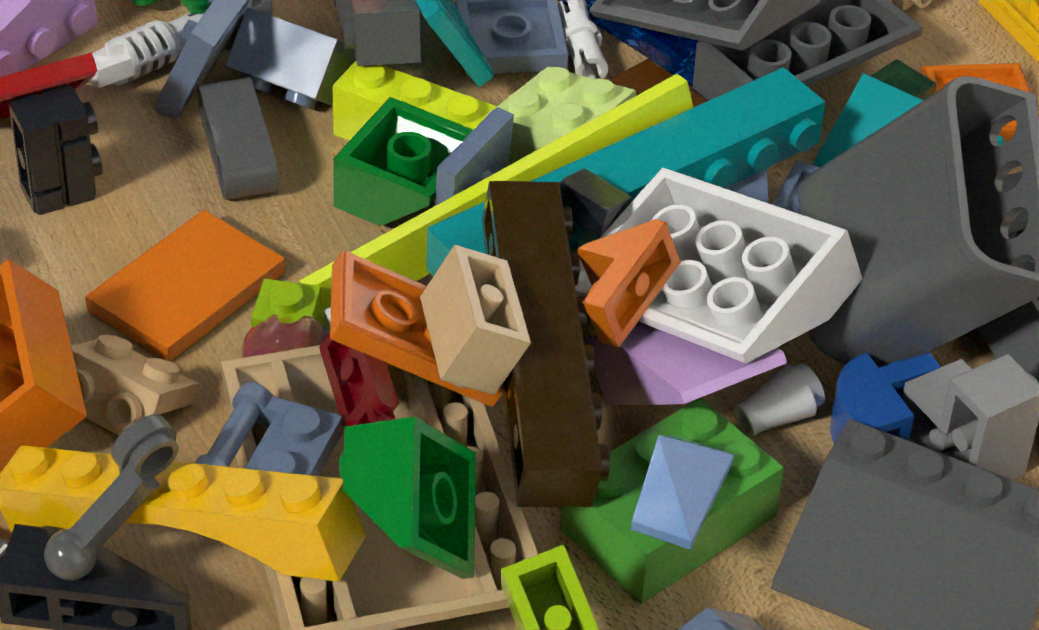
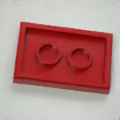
[0,52,98,120]

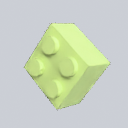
[486,67,636,165]

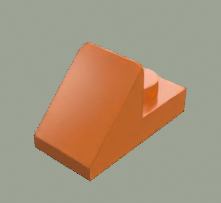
[577,219,681,348]

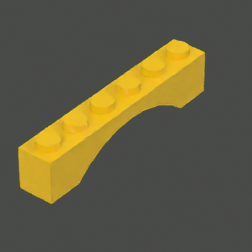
[0,445,366,582]

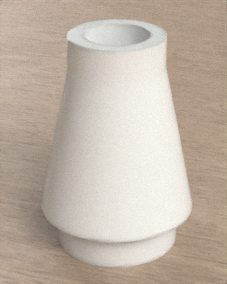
[734,363,825,437]

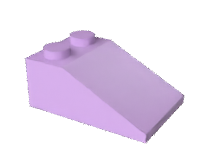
[585,321,787,405]

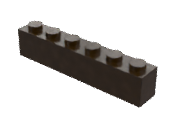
[481,181,610,507]

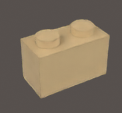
[420,245,531,395]

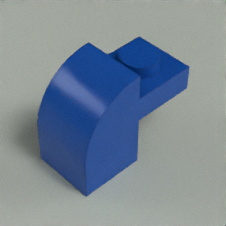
[830,352,941,443]

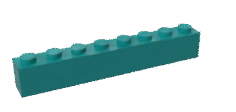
[427,67,825,276]

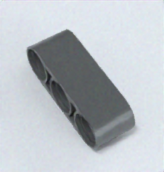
[197,77,279,200]

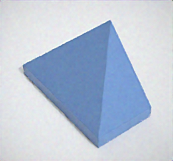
[631,435,734,550]

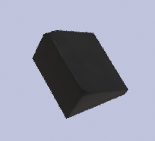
[559,168,632,237]

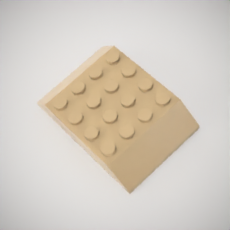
[221,345,538,630]

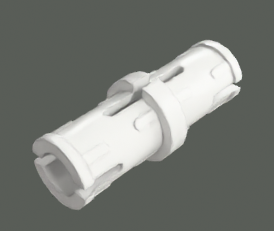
[558,0,608,79]

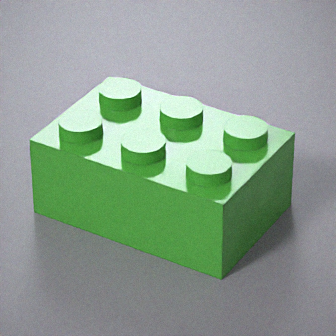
[560,398,784,604]

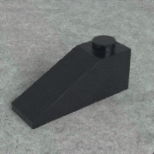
[0,524,192,630]

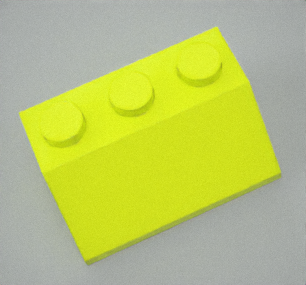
[332,61,497,141]

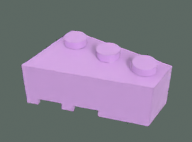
[0,0,98,77]

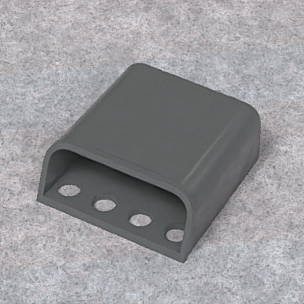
[798,76,1039,368]

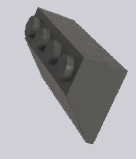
[692,0,923,101]

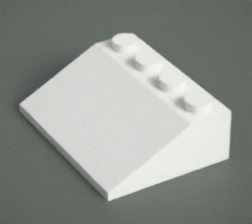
[575,167,863,363]

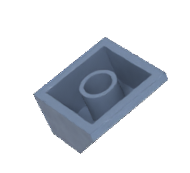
[226,7,356,110]

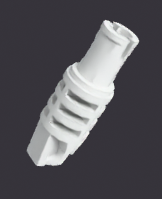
[89,12,204,88]

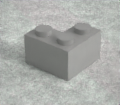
[902,354,1039,480]

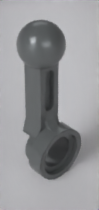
[44,414,179,580]

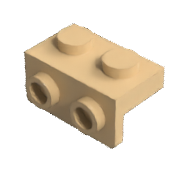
[71,335,199,436]

